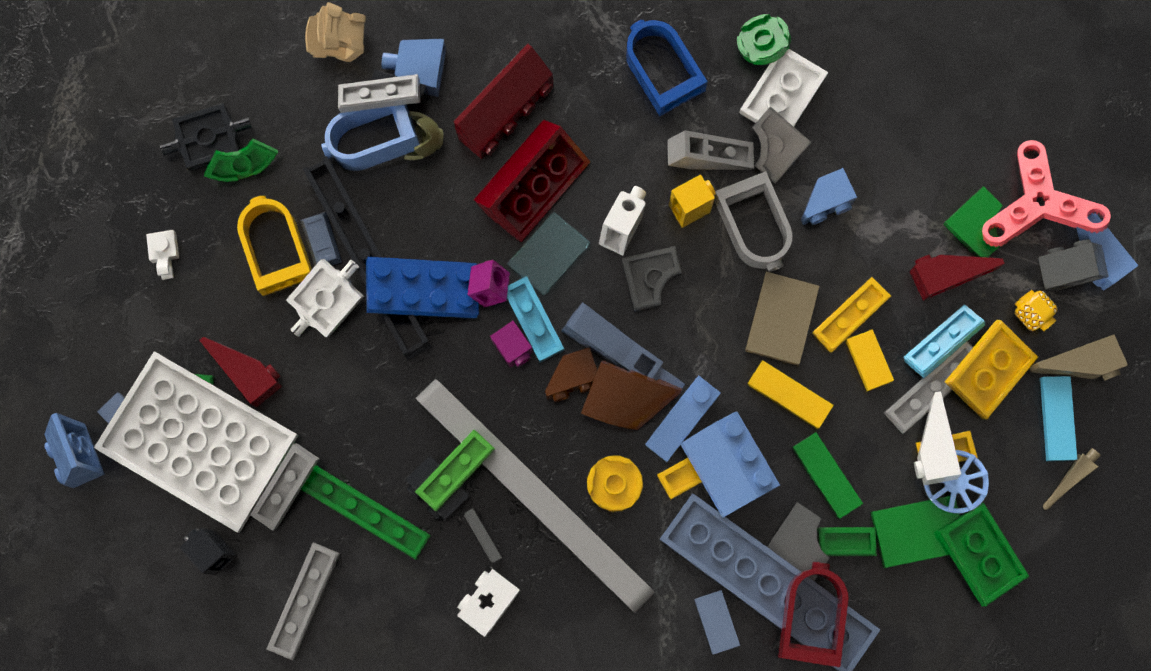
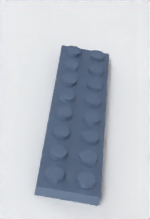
[659,493,880,671]

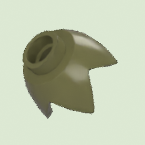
[404,111,443,160]

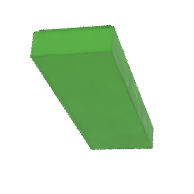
[415,430,495,512]

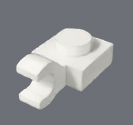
[146,230,179,280]

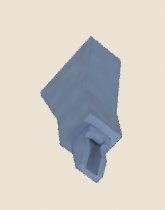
[561,302,685,388]

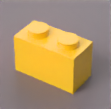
[669,174,716,228]

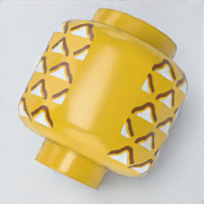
[1015,290,1058,331]

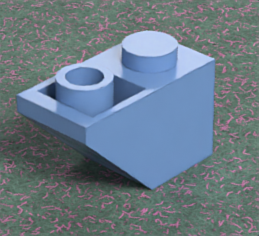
[801,168,857,225]

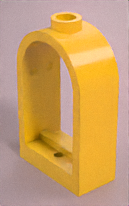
[237,196,312,296]

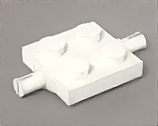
[286,259,364,338]

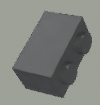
[1038,240,1109,291]

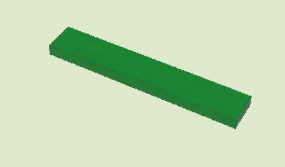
[276,451,431,560]

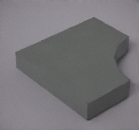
[752,107,812,184]
[622,246,682,312]
[767,502,829,581]

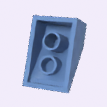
[44,413,105,488]

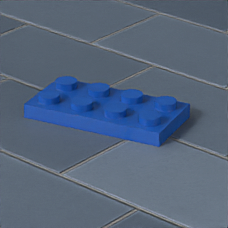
[366,257,479,318]

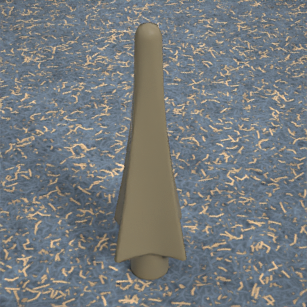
[1043,448,1101,510]

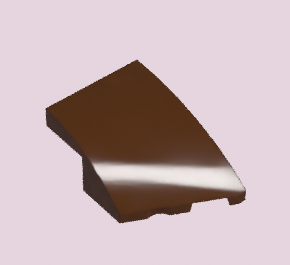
[581,360,683,430]

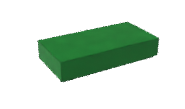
[817,527,877,556]

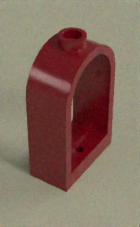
[778,562,848,667]

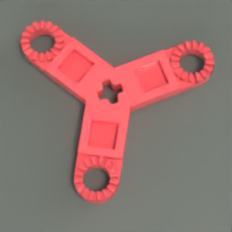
[982,140,1111,247]

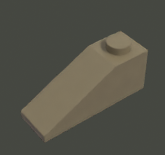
[1029,335,1128,381]

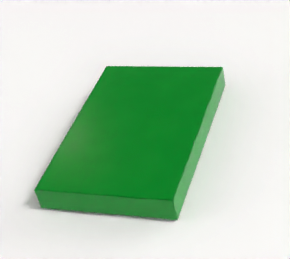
[870,496,960,568]
[936,502,1029,607]

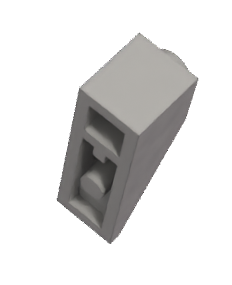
[668,130,754,170]

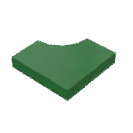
[943,186,1003,258]

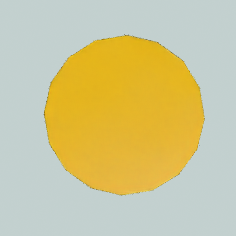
[587,456,643,512]

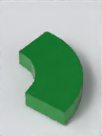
[204,139,278,182]

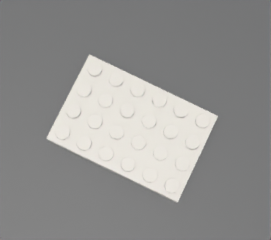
[94,351,299,533]

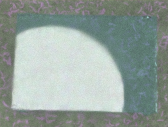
[507,212,590,295]

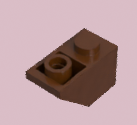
[545,347,597,402]

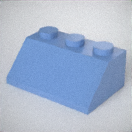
[680,411,780,518]

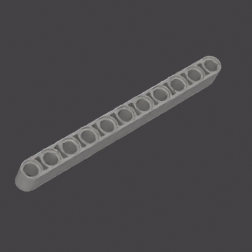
[416,379,655,613]

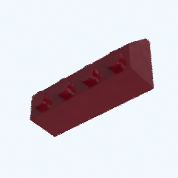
[453,44,554,159]
[474,120,590,242]

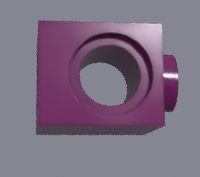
[468,260,510,307]
[490,321,533,368]

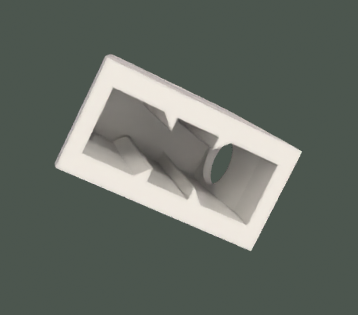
[599,186,646,256]

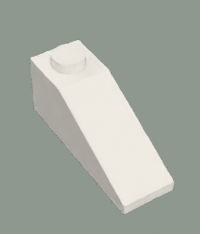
[914,391,961,485]

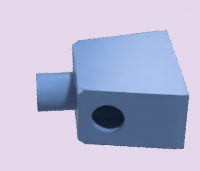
[381,39,446,97]

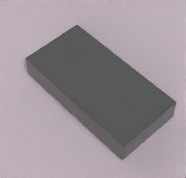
[464,508,503,564]

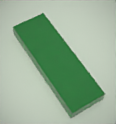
[792,433,863,519]

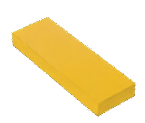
[812,277,891,353]
[747,360,833,430]

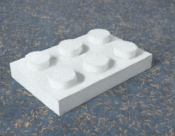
[739,49,828,126]

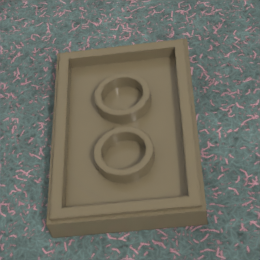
[745,272,819,366]

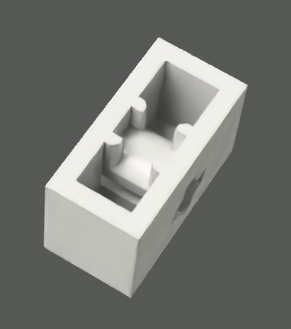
[457,569,521,637]

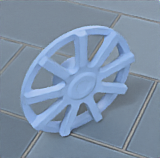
[924,450,989,513]

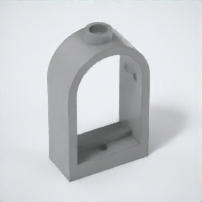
[714,171,792,272]

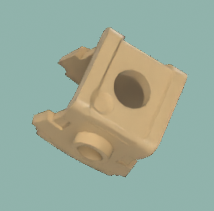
[305,2,366,62]

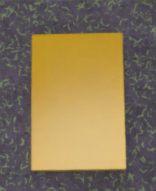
[945,320,1038,420]

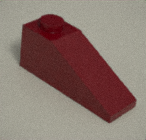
[909,254,1005,301]
[199,337,282,408]

